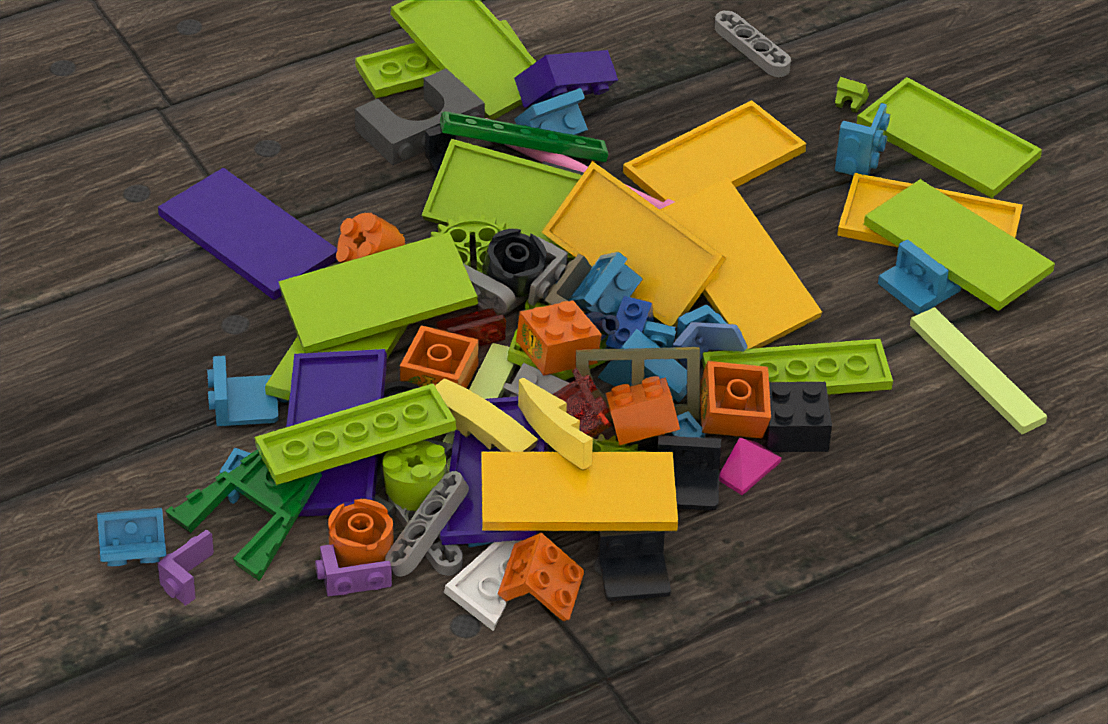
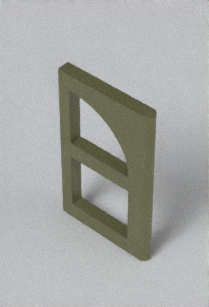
[575,347,701,422]

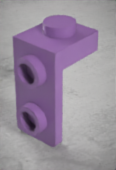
[158,530,214,606]
[315,544,392,596]

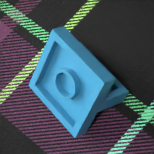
[514,88,588,135]
[878,239,961,315]
[568,252,643,316]

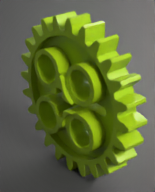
[431,213,506,273]

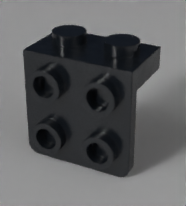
[657,435,721,510]

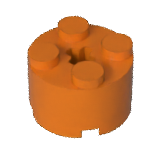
[336,213,405,263]
[328,499,394,568]

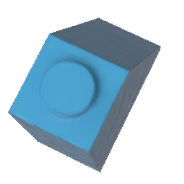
[598,329,687,403]

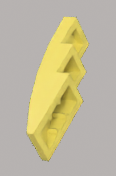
[435,378,538,452]
[518,378,593,470]

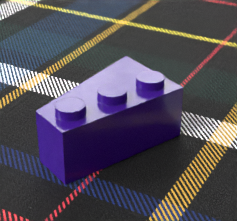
[514,50,618,108]

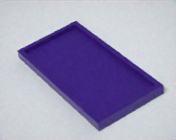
[158,168,337,300]
[286,349,387,517]
[440,396,548,545]

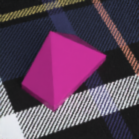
[719,438,781,495]

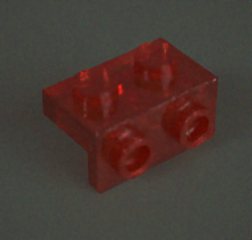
[437,308,506,347]
[552,368,612,438]

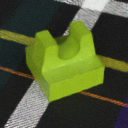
[835,77,869,113]

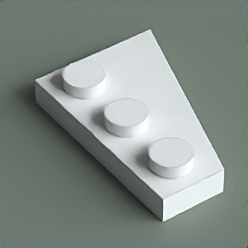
[444,540,522,631]

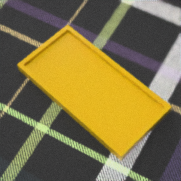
[623,100,806,202]
[542,161,727,330]
[837,173,1023,247]
[660,177,822,349]
[481,452,678,531]

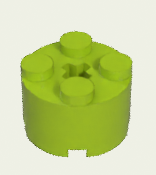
[383,440,447,511]

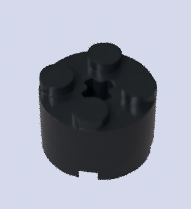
[482,229,547,298]

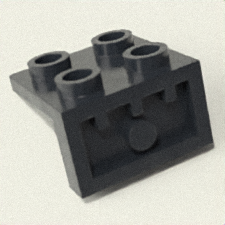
[597,531,671,601]

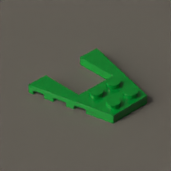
[165,450,322,581]

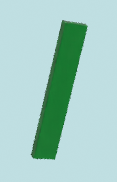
[440,111,608,162]

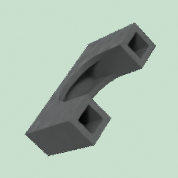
[355,68,485,166]

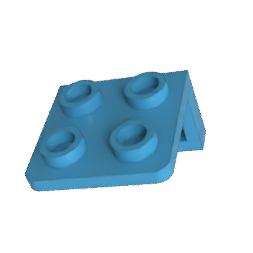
[835,103,890,176]
[207,356,279,426]
[97,508,166,566]

